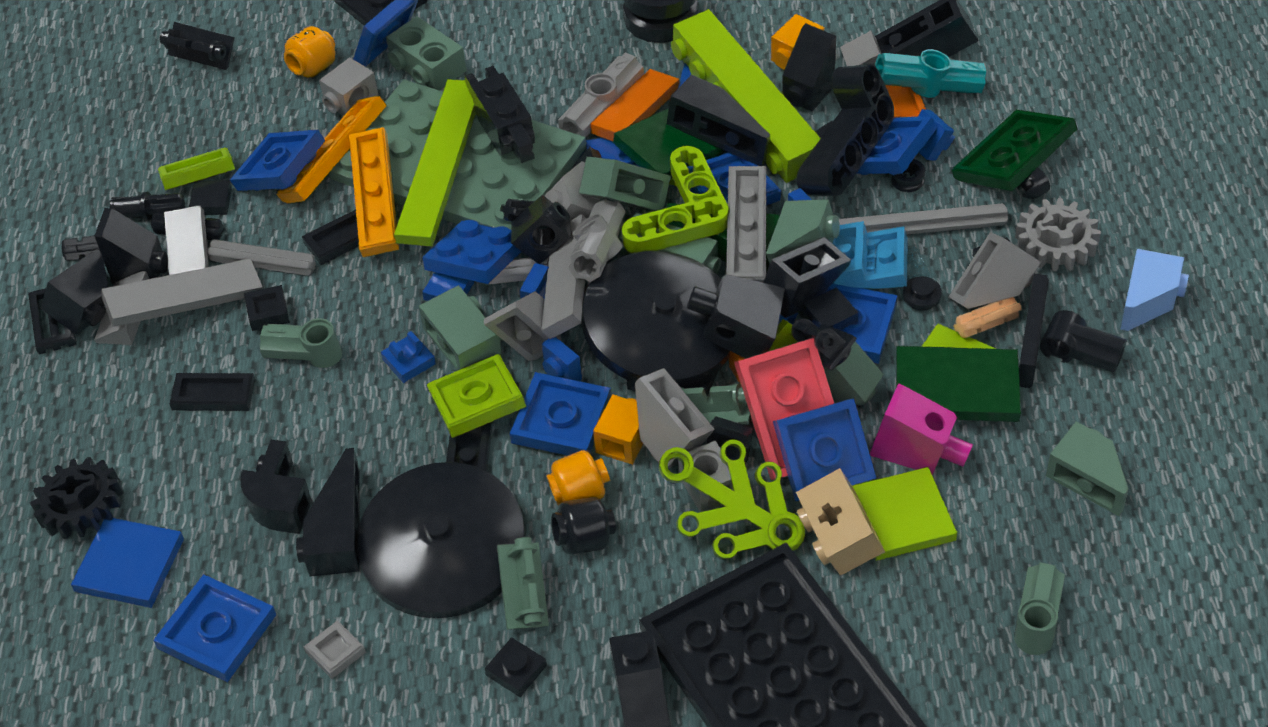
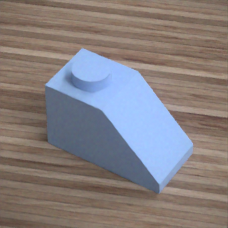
[1120,249,1189,331]

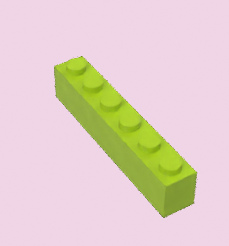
[671,9,821,183]

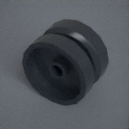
[623,0,698,43]

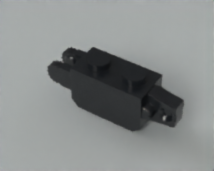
[464,66,535,163]

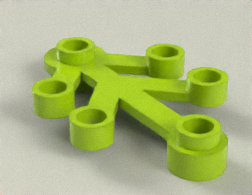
[659,439,805,559]

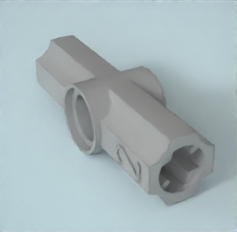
[558,52,644,137]
[568,198,626,282]

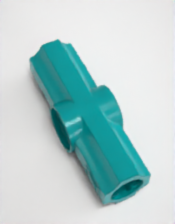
[875,49,987,98]

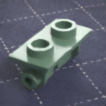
[681,384,751,425]
[497,537,549,630]

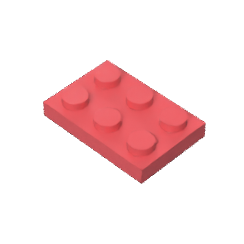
[734,338,834,480]

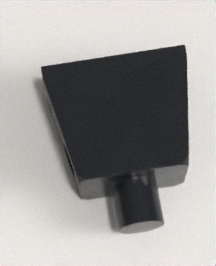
[687,275,785,359]

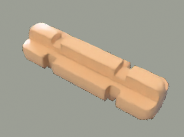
[954,297,1022,338]

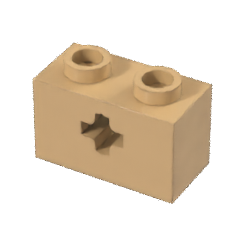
[796,468,885,575]

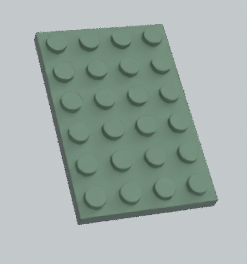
[328,79,587,230]

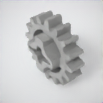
[1015,198,1101,271]

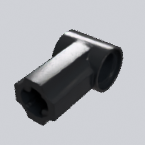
[1040,310,1127,372]

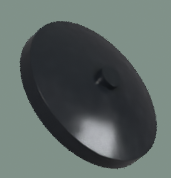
[582,251,730,387]
[357,462,526,618]

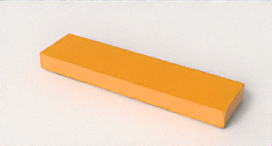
[276,96,387,204]
[349,127,399,257]

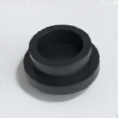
[903,276,942,311]

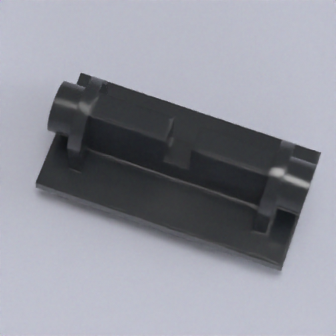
[160,22,235,70]
[791,318,857,371]

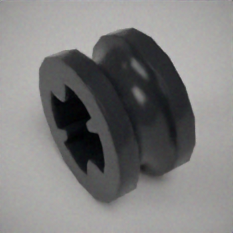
[891,159,926,192]

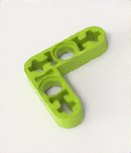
[622,146,729,253]

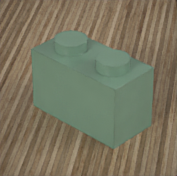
[579,157,671,211]
[419,285,502,371]

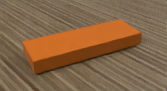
[591,69,680,141]

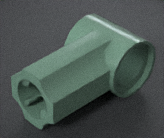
[260,318,342,368]
[1014,562,1065,655]

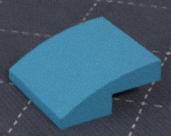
[832,221,908,289]

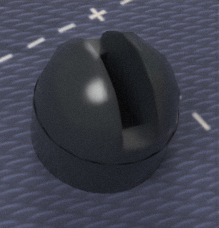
[1017,168,1050,199]

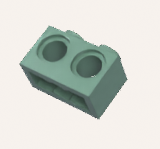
[386,16,467,90]

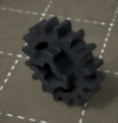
[30,457,124,539]

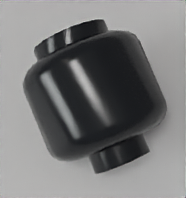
[551,497,616,554]

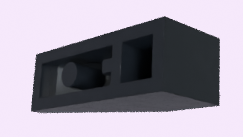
[875,0,979,57]
[666,75,770,166]
[296,448,360,577]

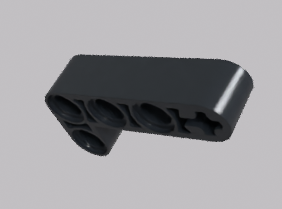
[797,64,894,197]

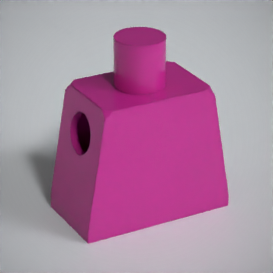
[870,383,973,475]

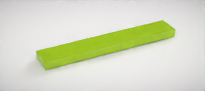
[394,79,476,247]

